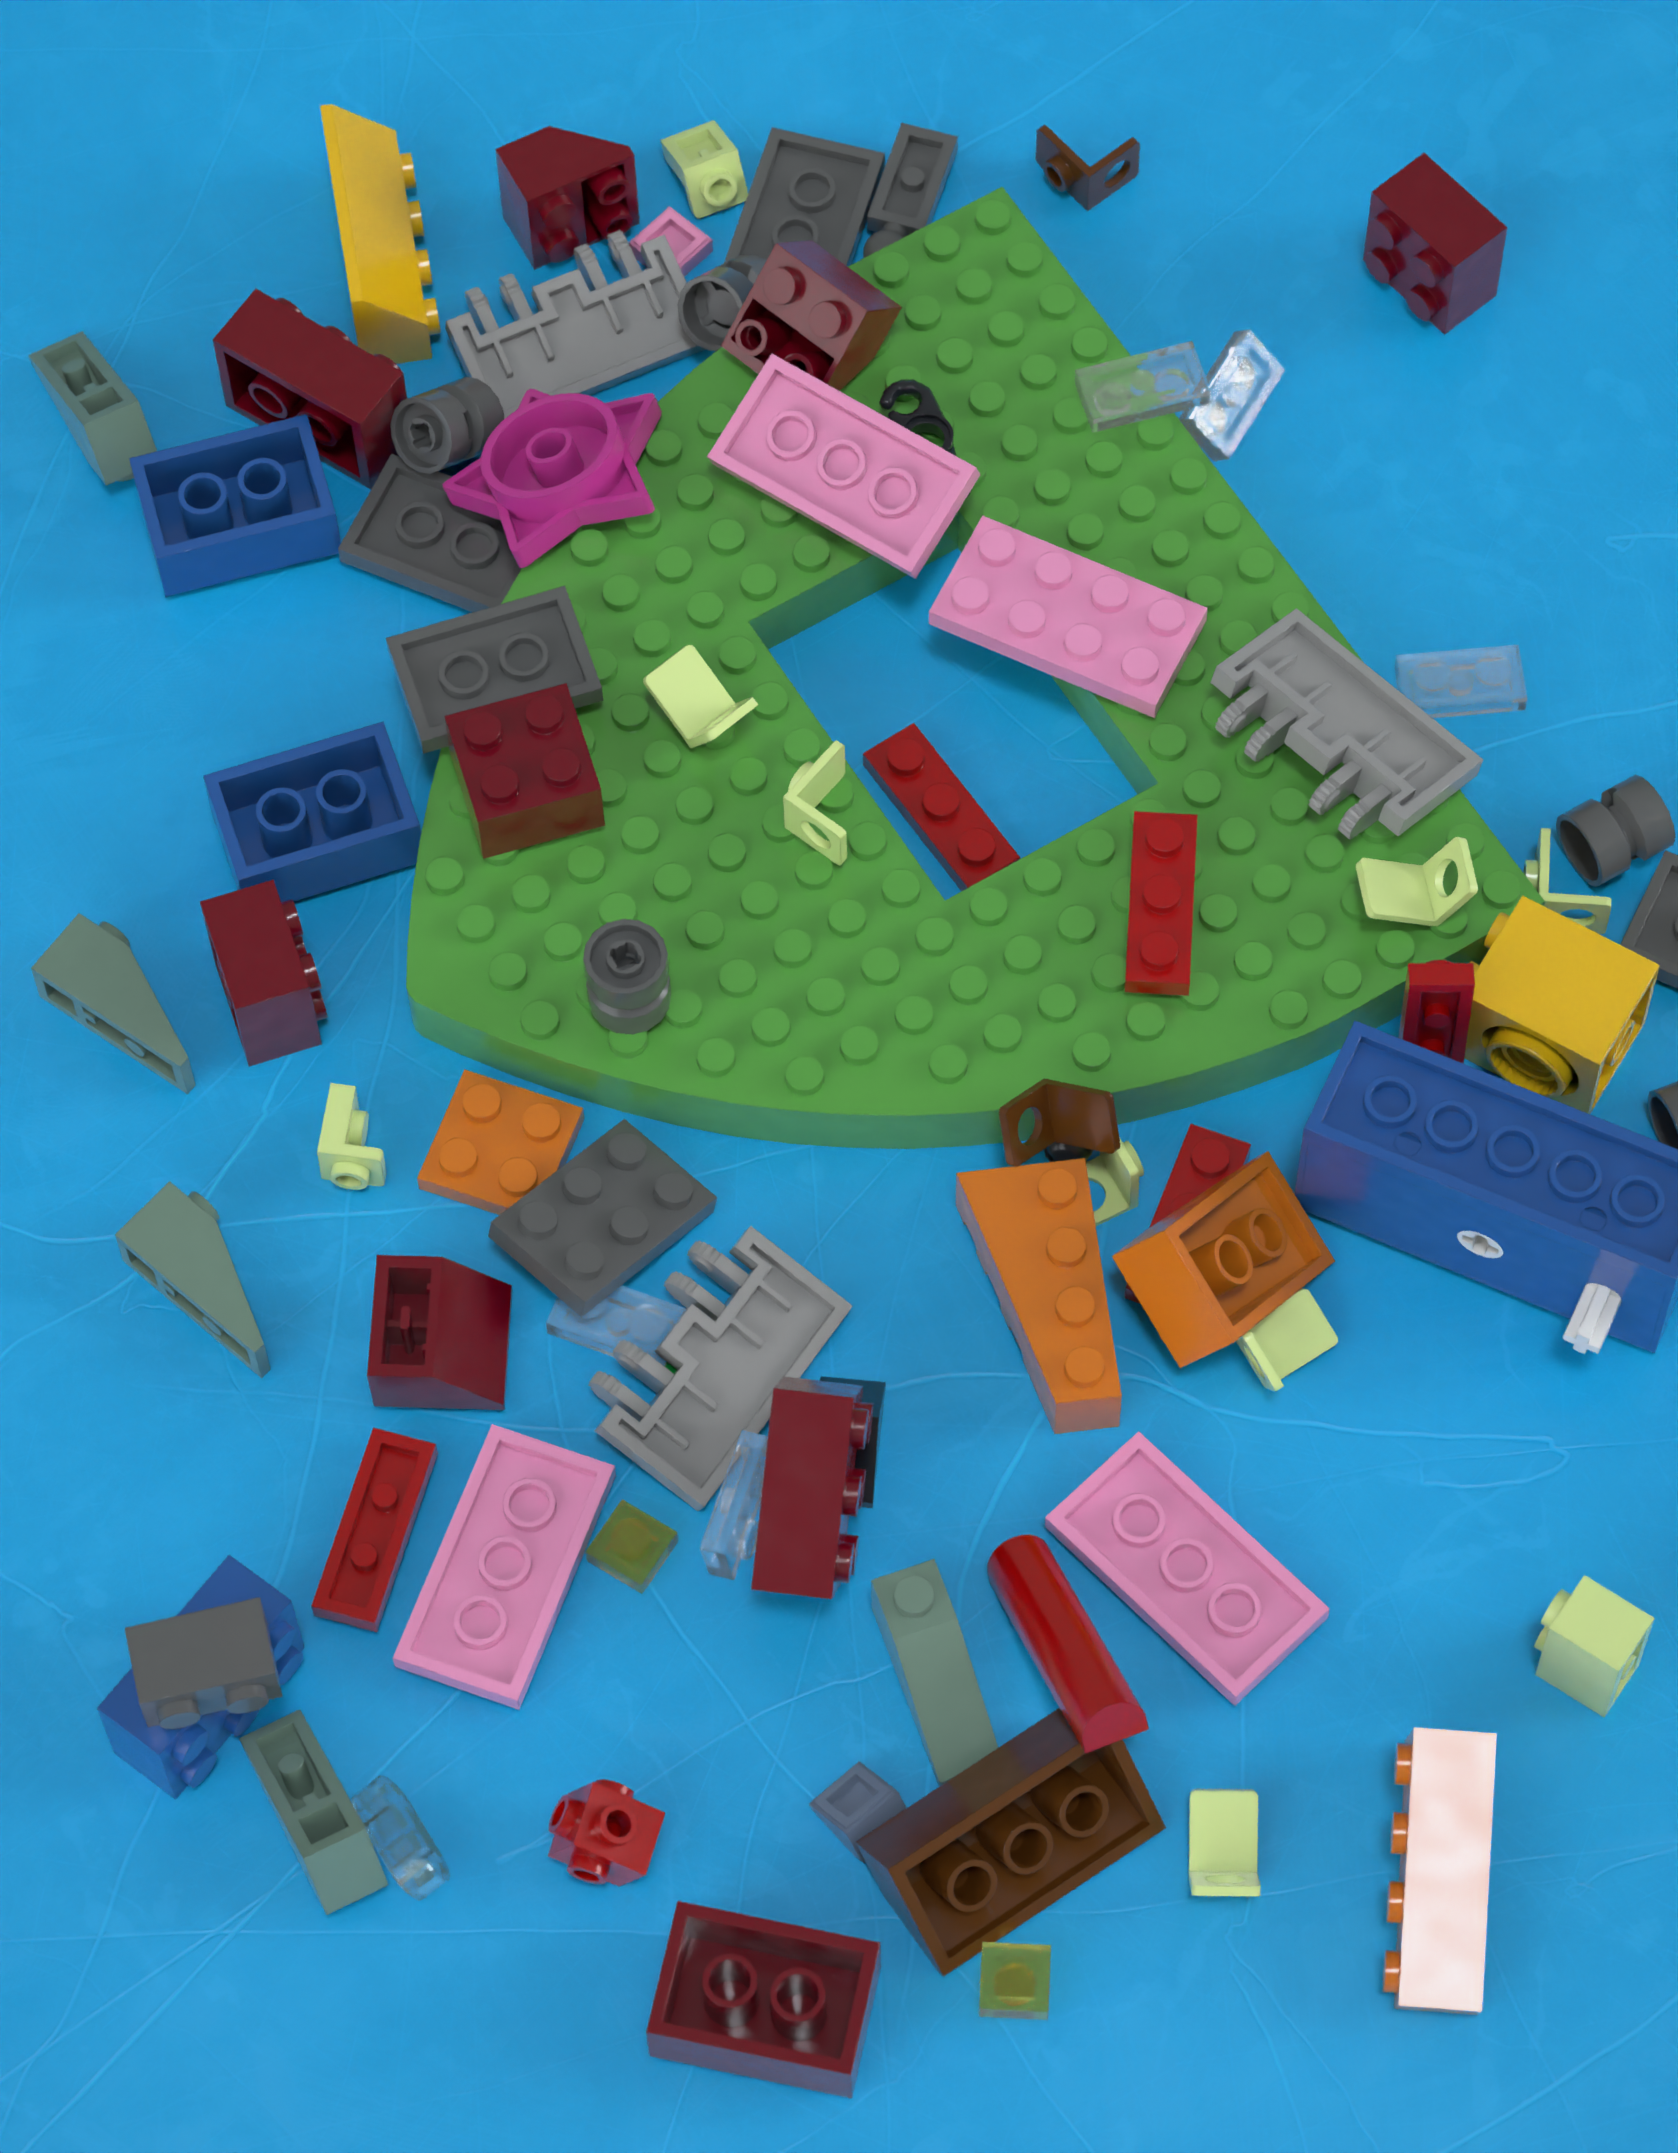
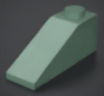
[28,331,157,485]
[31,913,196,1094]
[115,1181,271,1378]
[871,1559,998,1787]
[239,1709,389,1915]

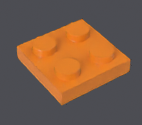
[417,1069,585,1215]

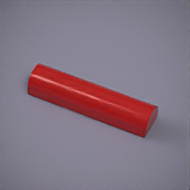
[987,1535,1149,1754]

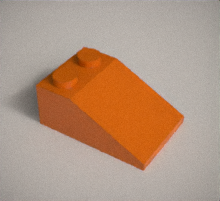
[1112,1151,1335,1368]

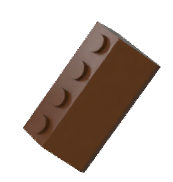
[856,1708,1166,1977]

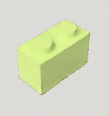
[1534,1575,1655,1717]

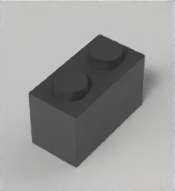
[124,1597,282,1729]

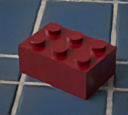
[213,289,407,489]
[751,1377,873,1599]
[646,1901,881,2098]

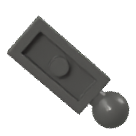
[863,123,958,258]

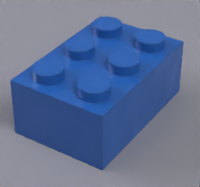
[129,414,341,597]
[203,722,421,902]
[97,1555,305,1800]

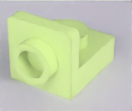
[660,120,748,218]
[317,1083,386,1190]

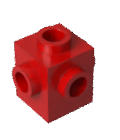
[548,1779,665,1886]

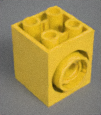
[1464,895,1660,1114]

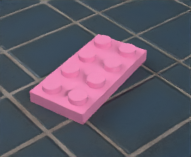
[707,354,981,579]
[929,516,1208,718]
[393,1424,616,1710]
[1045,1431,1330,1706]

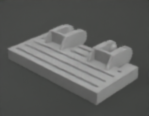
[445,230,705,419]
[1211,608,1483,839]
[589,1226,852,1512]

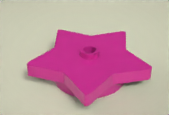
[443,389,662,568]

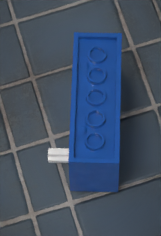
[1295,1021,1678,1354]

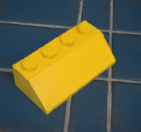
[320,104,441,364]

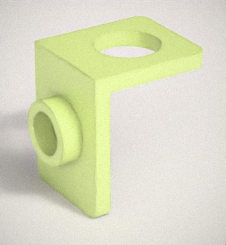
[643,645,758,748]
[783,740,847,866]
[1523,828,1612,934]
[1356,837,1478,927]
[1086,1137,1144,1226]
[1236,1289,1338,1392]
[1189,1789,1261,1896]

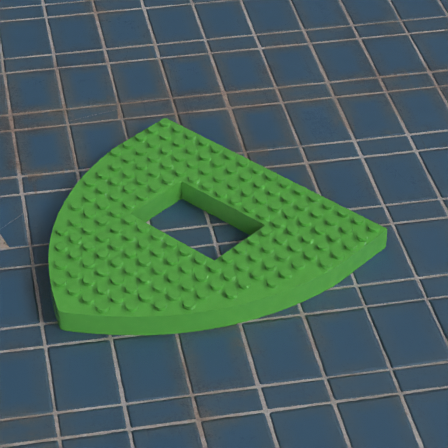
[406,187,1545,1149]

